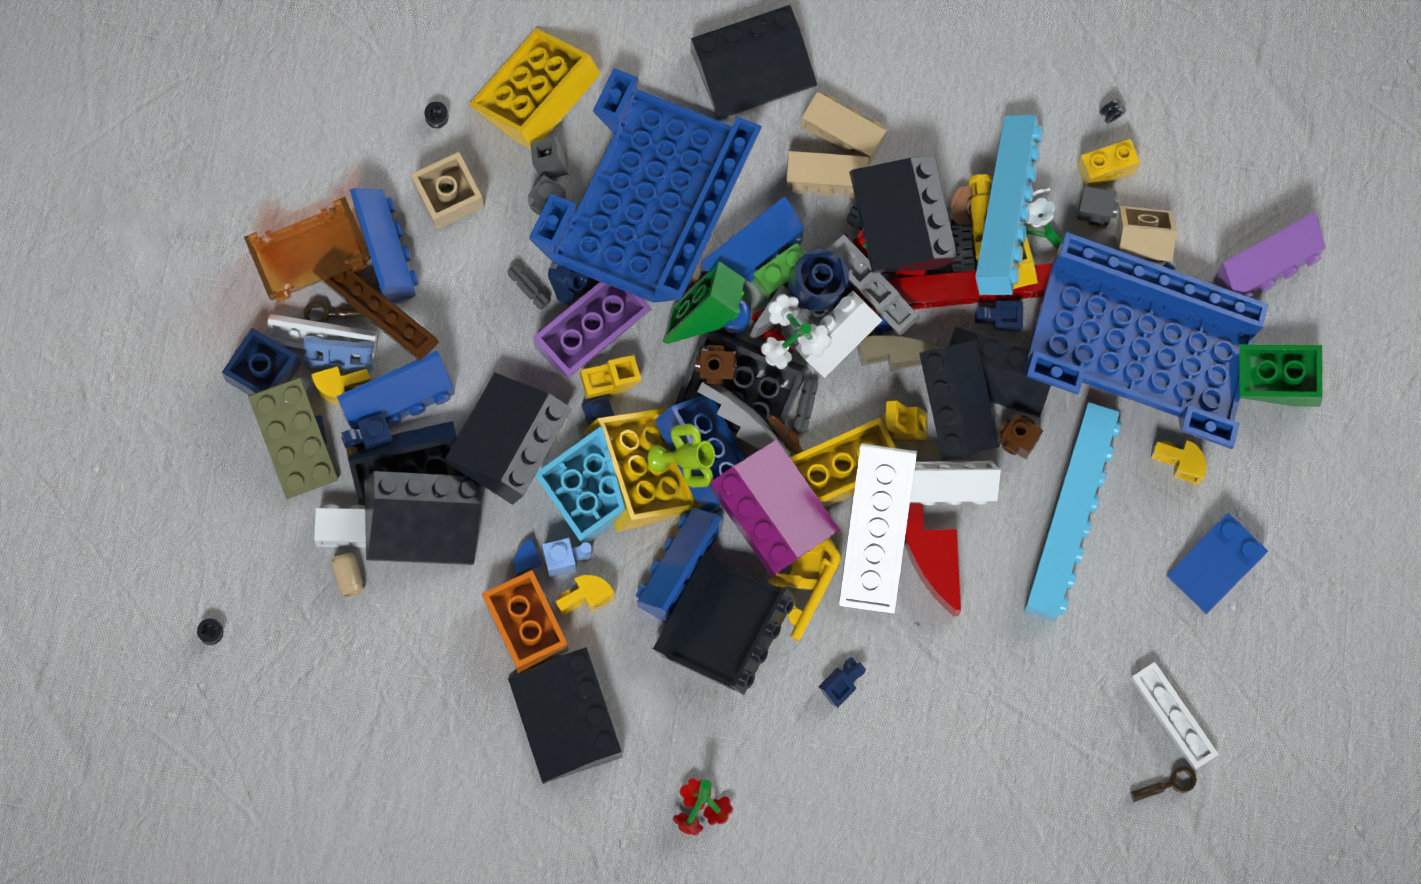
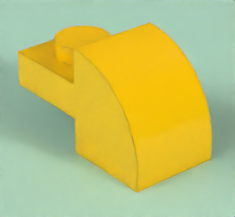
[579,355,642,399]
[311,366,371,405]
[883,400,927,441]
[1151,440,1206,485]
[555,575,615,616]

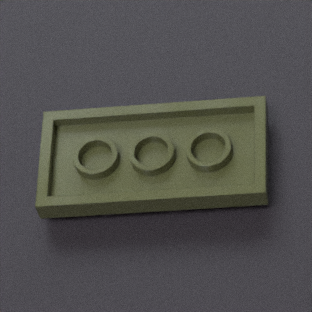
[248,377,338,499]

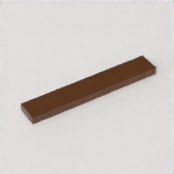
[313,254,439,361]

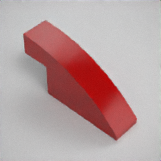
[904,503,961,616]

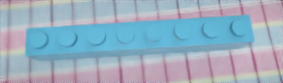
[976,115,1043,295]
[1024,402,1122,621]

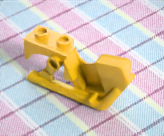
[763,538,842,642]

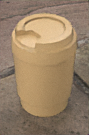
[331,553,364,597]

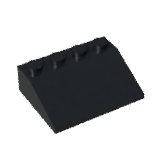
[691,5,817,120]
[849,157,958,273]
[675,330,808,432]
[443,372,572,505]
[364,471,481,565]
[508,647,622,784]

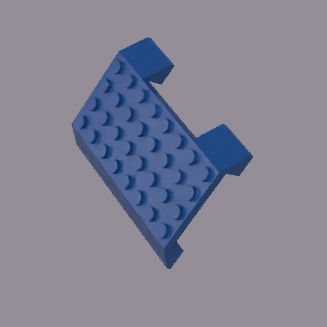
[529,68,762,303]
[1025,232,1268,449]

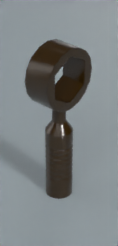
[304,301,366,323]
[1130,767,1197,802]

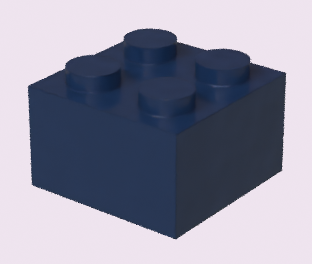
[222,328,301,395]

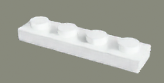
[267,314,377,360]
[1130,662,1219,771]

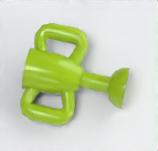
[648,424,715,488]

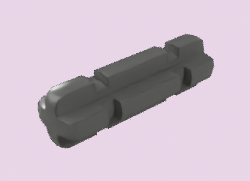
[507,263,550,310]
[793,380,818,433]

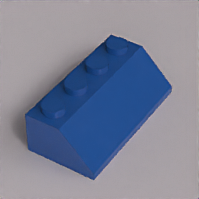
[350,188,419,302]
[701,196,804,284]
[337,351,454,429]
[654,395,745,513]
[635,508,722,623]

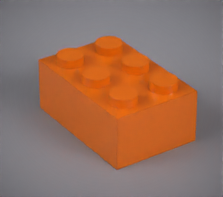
[482,570,569,674]

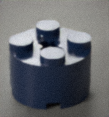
[788,248,849,311]

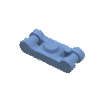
[303,336,373,372]

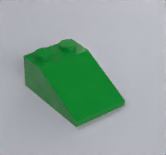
[663,261,745,344]
[1239,344,1323,407]

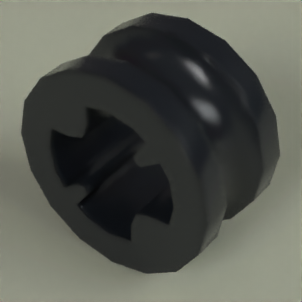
[1099,99,1126,124]
[424,102,449,129]
[197,618,224,645]

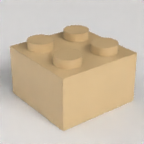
[410,152,484,230]
[1115,206,1177,263]

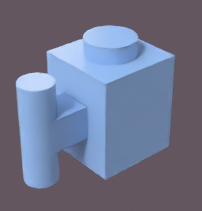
[542,538,592,578]

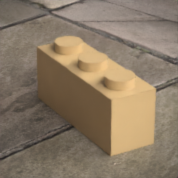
[800,92,886,166]
[786,151,869,198]

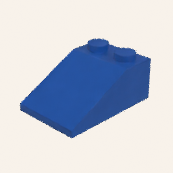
[1167,513,1268,614]

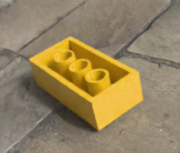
[790,417,896,508]

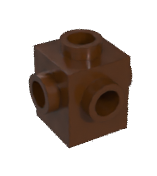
[695,345,736,384]
[998,413,1044,460]

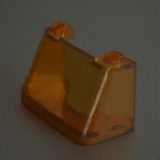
[244,197,371,302]

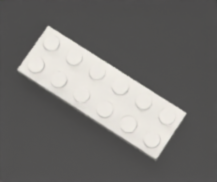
[840,444,917,613]

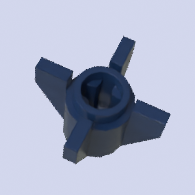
[548,263,593,305]

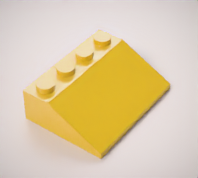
[469,28,601,150]
[584,408,700,532]

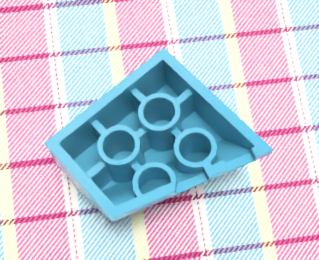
[535,426,626,543]

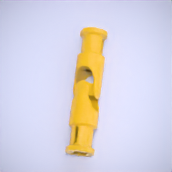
[968,174,992,260]

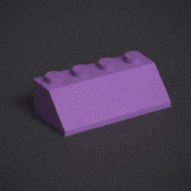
[1213,212,1326,298]
[533,282,651,378]

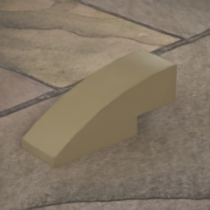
[857,336,942,371]

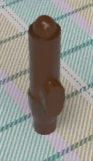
[768,415,803,455]

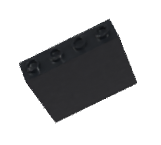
[653,552,796,695]

